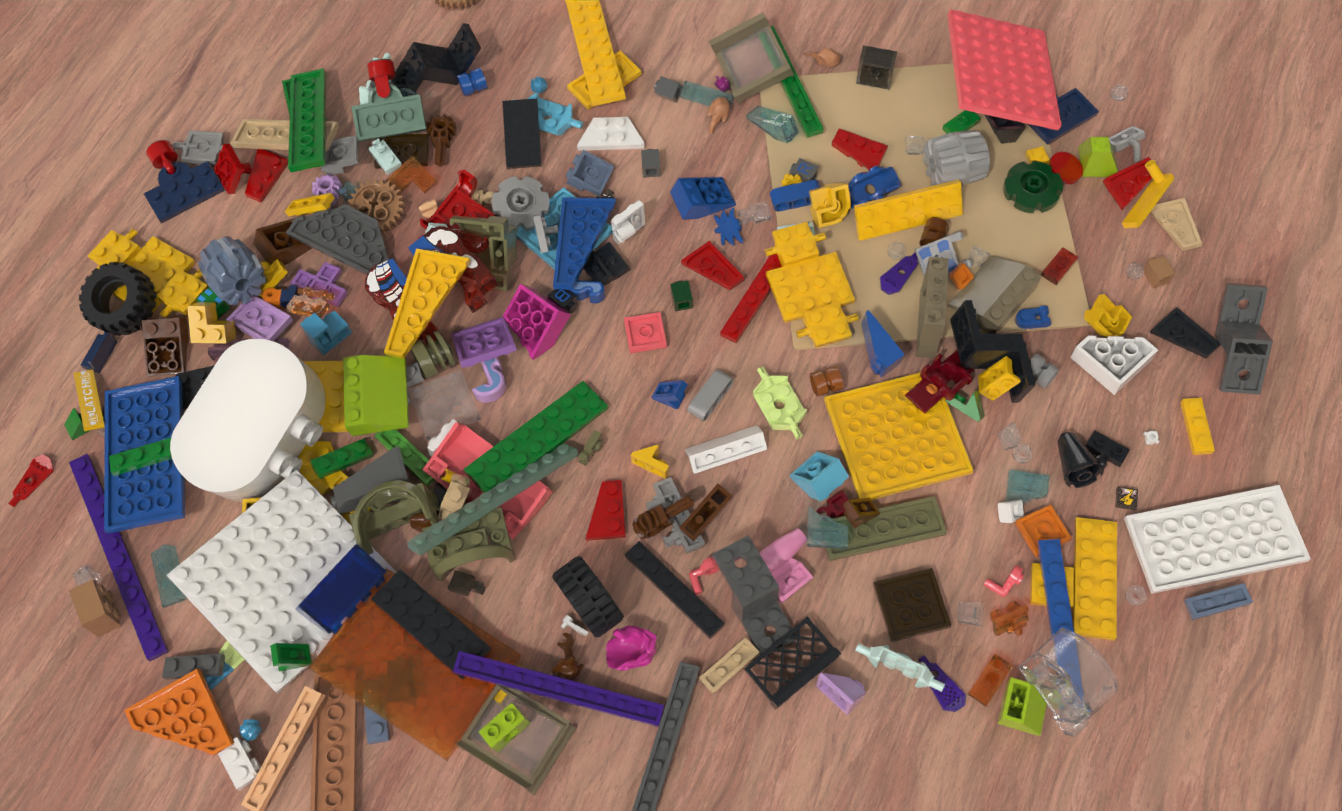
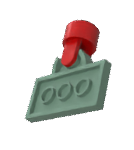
[351,59,427,142]

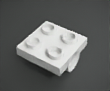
[611,200,645,244]

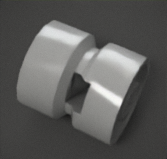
[1031,353,1060,389]

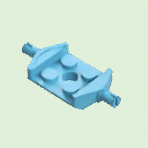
[513,93,583,136]

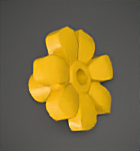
[781,173,802,187]

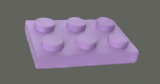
[226,295,293,341]

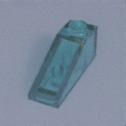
[746,106,799,143]

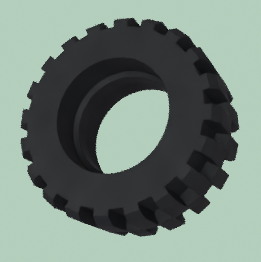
[79,262,157,336]
[552,556,624,638]

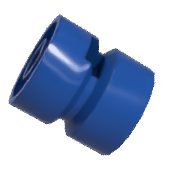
[457,68,488,97]

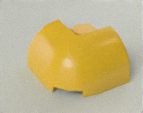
[809,183,851,228]
[1084,294,1132,338]

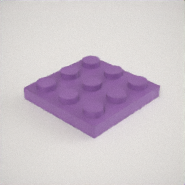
[451,317,517,368]

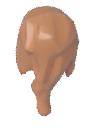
[804,48,841,68]
[707,97,729,134]

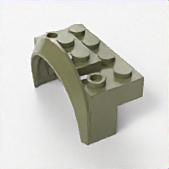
[349,480,440,556]
[422,507,516,581]

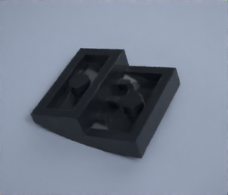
[584,242,631,286]

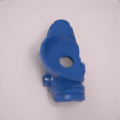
[848,166,901,209]

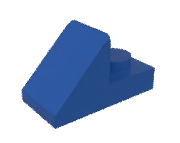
[651,380,688,409]

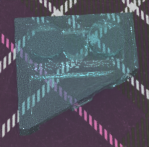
[1005,470,1049,503]
[806,508,848,549]

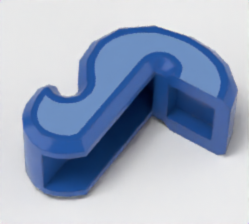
[569,277,605,303]

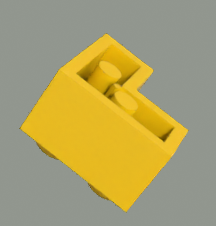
[187,302,236,344]

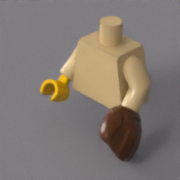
[409,469,472,532]

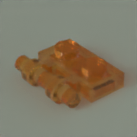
[286,287,334,318]

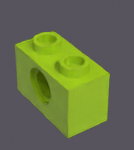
[479,703,531,752]

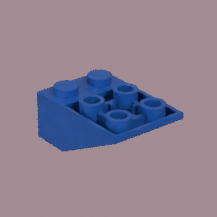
[670,177,736,220]

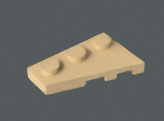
[1150,198,1202,251]

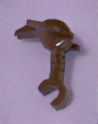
[551,633,584,680]

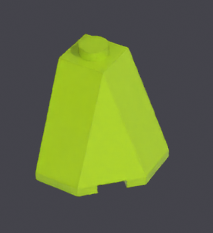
[1078,137,1118,177]

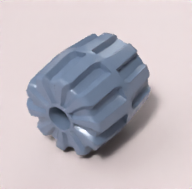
[198,236,266,305]

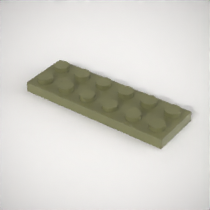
[819,496,947,561]

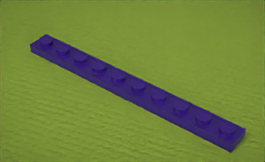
[453,651,664,727]

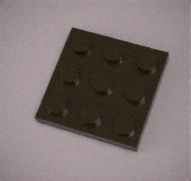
[873,568,952,642]

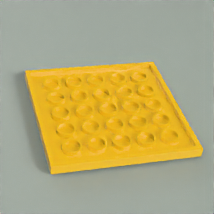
[824,372,973,500]

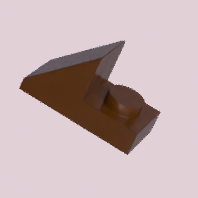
[843,497,880,528]

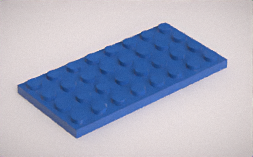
[104,376,185,534]

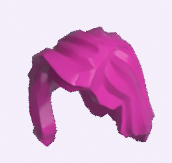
[606,625,657,671]

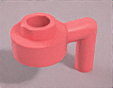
[689,557,720,595]
[984,565,1025,597]

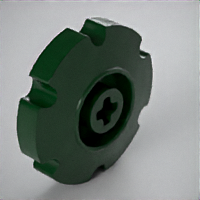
[1003,161,1063,214]

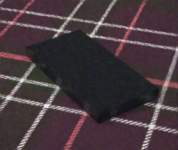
[502,98,542,169]

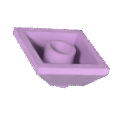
[816,673,866,715]

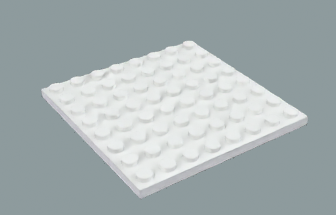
[167,470,397,694]

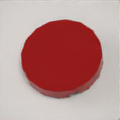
[1049,152,1083,185]

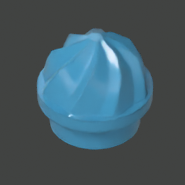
[531,76,548,94]
[239,719,262,741]

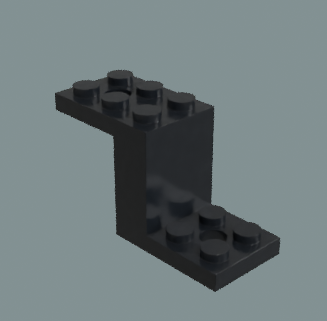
[391,23,481,97]
[950,300,1036,403]

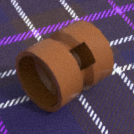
[810,366,843,397]

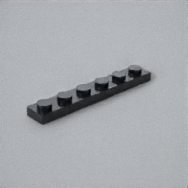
[625,541,725,639]

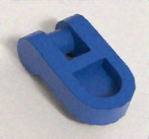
[1015,306,1052,329]

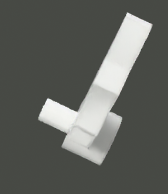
[561,615,589,636]

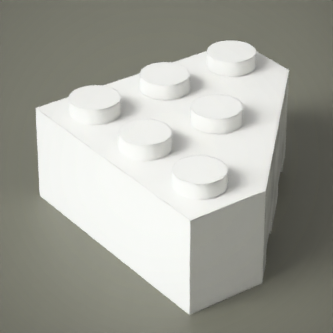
[1070,336,1158,395]

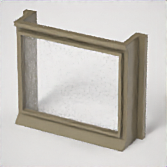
[709,12,794,105]
[456,685,576,796]

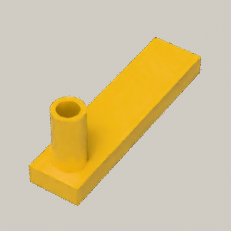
[1122,160,1175,228]

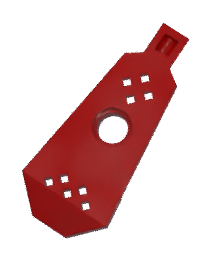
[8,454,54,507]

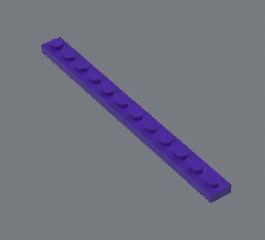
[69,454,169,662]

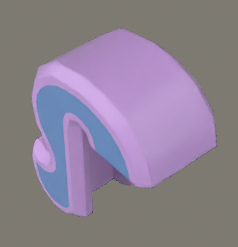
[472,357,506,403]

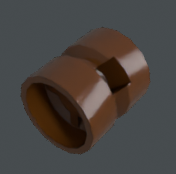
[919,217,949,246]

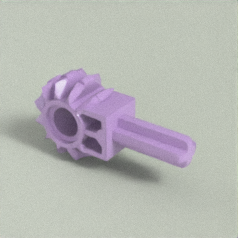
[312,173,342,210]

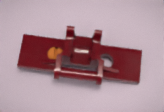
[905,350,975,414]

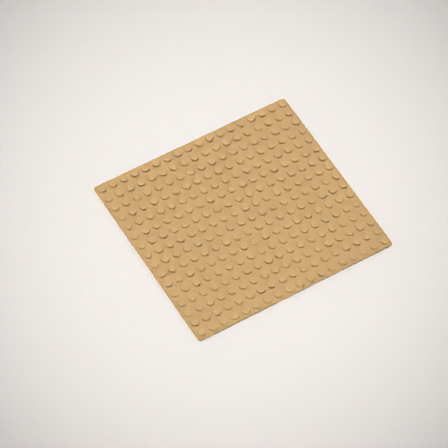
[760,63,1090,350]

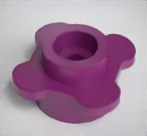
[714,75,731,92]

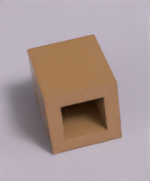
[1143,256,1175,289]

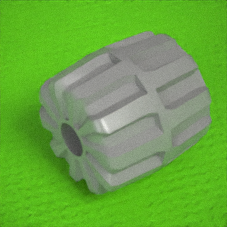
[923,130,990,186]

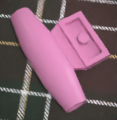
[760,528,813,604]

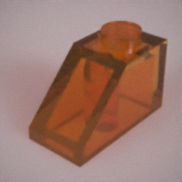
[968,654,1013,706]

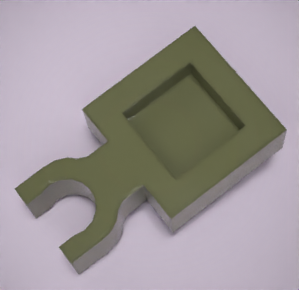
[578,430,604,466]

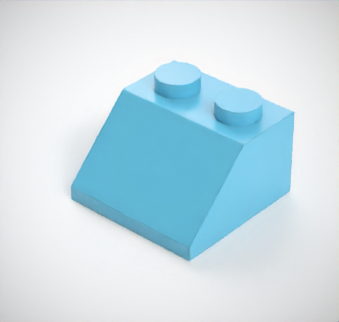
[789,451,849,501]

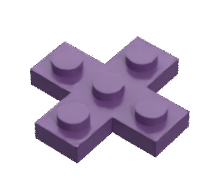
[290,262,348,314]

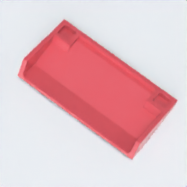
[423,422,553,539]

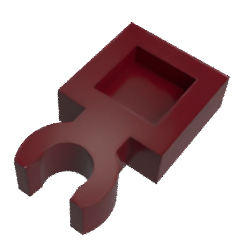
[816,490,849,521]

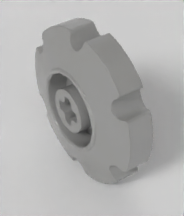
[492,176,550,231]

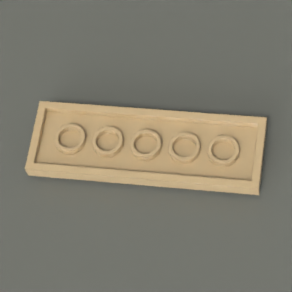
[231,119,339,151]

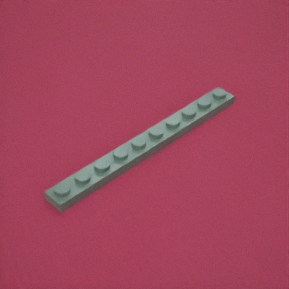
[407,444,579,556]

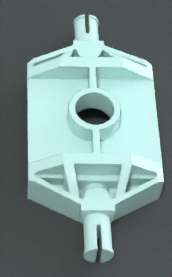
[855,643,945,692]

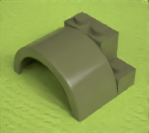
[450,215,517,291]

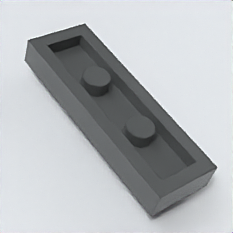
[162,653,225,680]

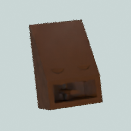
[142,318,188,376]

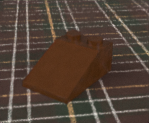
[253,216,312,265]

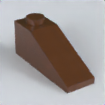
[679,484,733,542]

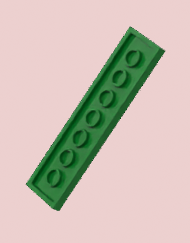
[288,68,326,173]
[464,381,608,493]

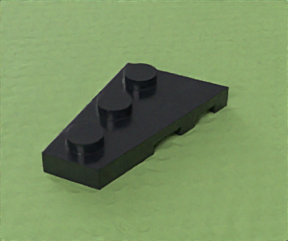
[1150,307,1221,359]

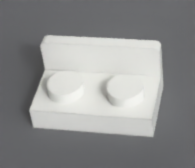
[218,737,261,791]

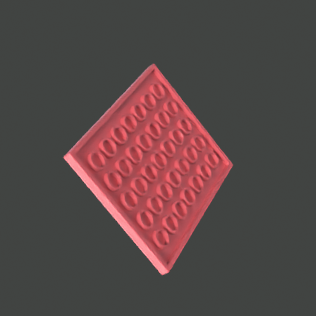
[948,9,1061,130]

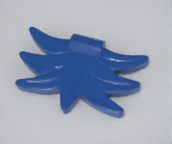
[714,208,744,246]

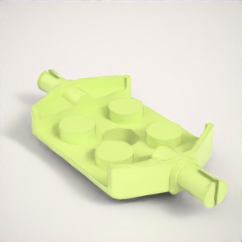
[753,366,807,440]

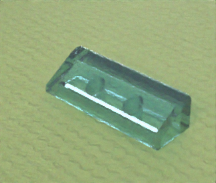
[680,81,734,109]
[151,545,187,607]

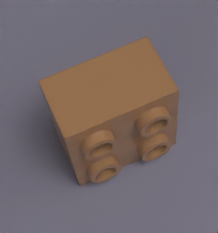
[69,579,121,637]

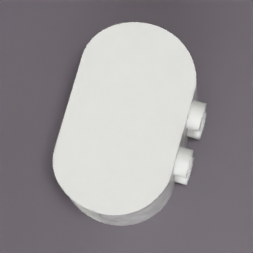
[170,339,325,502]

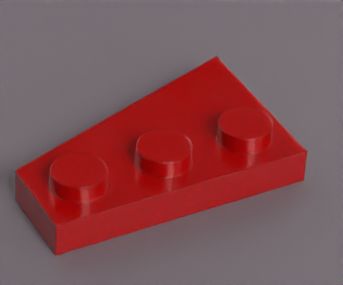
[245,149,288,203]

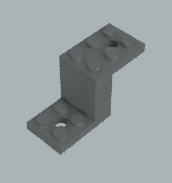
[1215,283,1273,395]
[712,535,797,658]

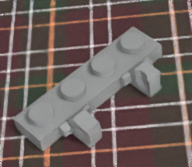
[646,477,705,554]

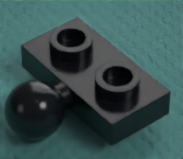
[1086,430,1130,469]

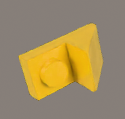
[631,445,669,479]

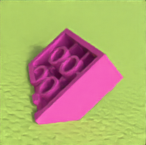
[503,284,571,360]

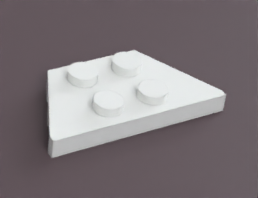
[577,117,644,151]

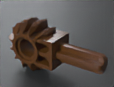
[427,114,456,167]
[632,495,694,539]

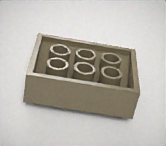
[948,255,1042,334]

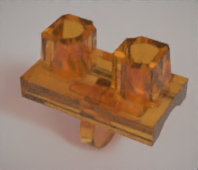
[990,601,1029,636]

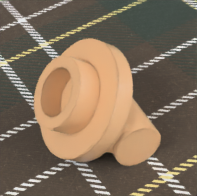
[418,199,438,218]

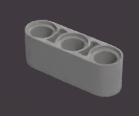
[687,369,734,421]

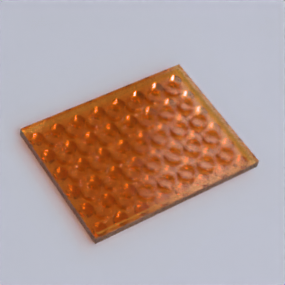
[309,568,521,761]

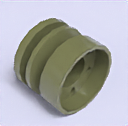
[410,330,456,380]

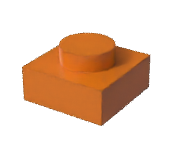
[948,263,974,290]

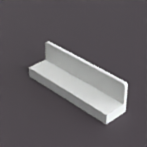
[685,426,767,474]

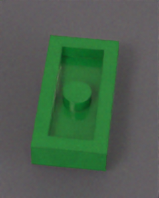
[942,110,981,134]

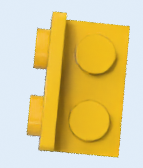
[978,356,1020,401]

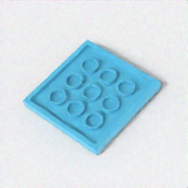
[516,187,613,270]

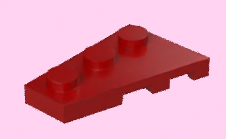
[832,129,888,170]
[1102,157,1152,210]
[681,241,744,290]
[585,480,626,541]

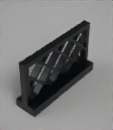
[744,616,841,710]

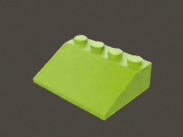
[343,355,409,436]

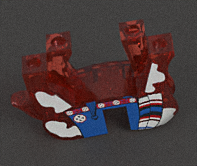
[365,226,499,345]

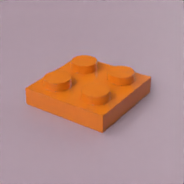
[1015,505,1072,558]

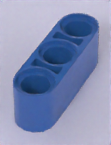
[769,180,821,212]

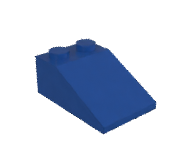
[861,310,905,378]

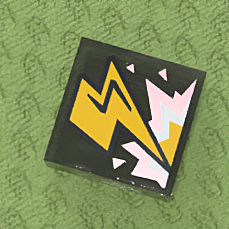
[1115,487,1138,510]

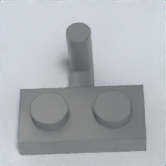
[1109,126,1145,162]
[533,214,558,253]

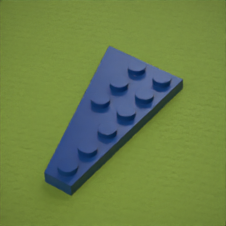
[553,197,616,290]

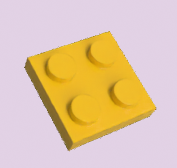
[1030,563,1074,609]

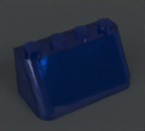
[295,544,387,635]

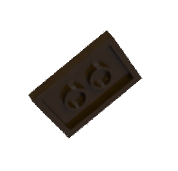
[374,134,429,169]

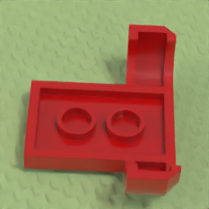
[420,170,496,230]

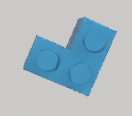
[300,311,352,356]

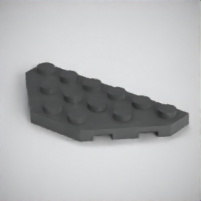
[286,204,390,277]

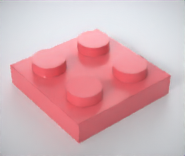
[624,312,667,354]

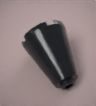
[1057,432,1104,488]

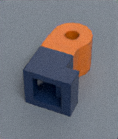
[262,285,301,309]

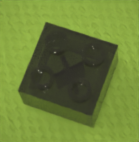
[856,45,898,90]

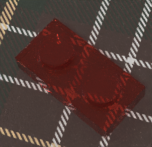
[1041,247,1078,286]

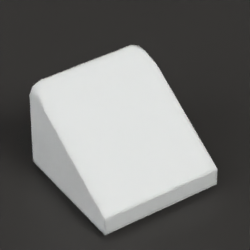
[998,499,1024,523]

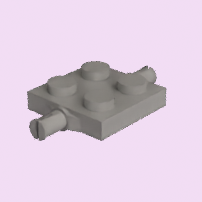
[173,131,233,165]

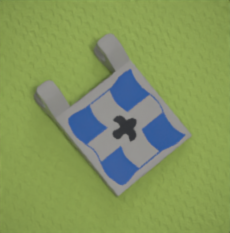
[914,231,973,276]

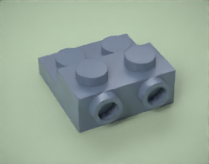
[565,150,614,197]

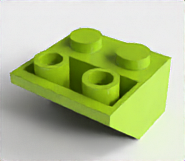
[997,677,1048,736]

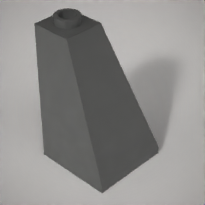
[330,446,408,514]

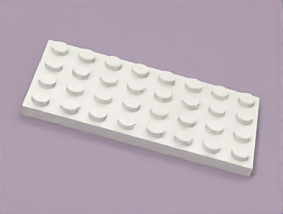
[1124,485,1311,594]

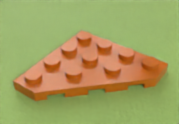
[124,669,234,755]

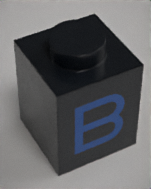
[548,289,578,313]

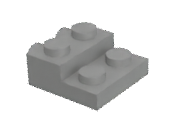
[320,135,359,175]

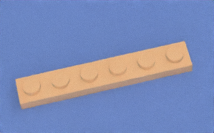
[241,686,325,811]

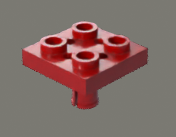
[214,144,251,194]

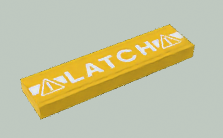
[73,369,105,431]

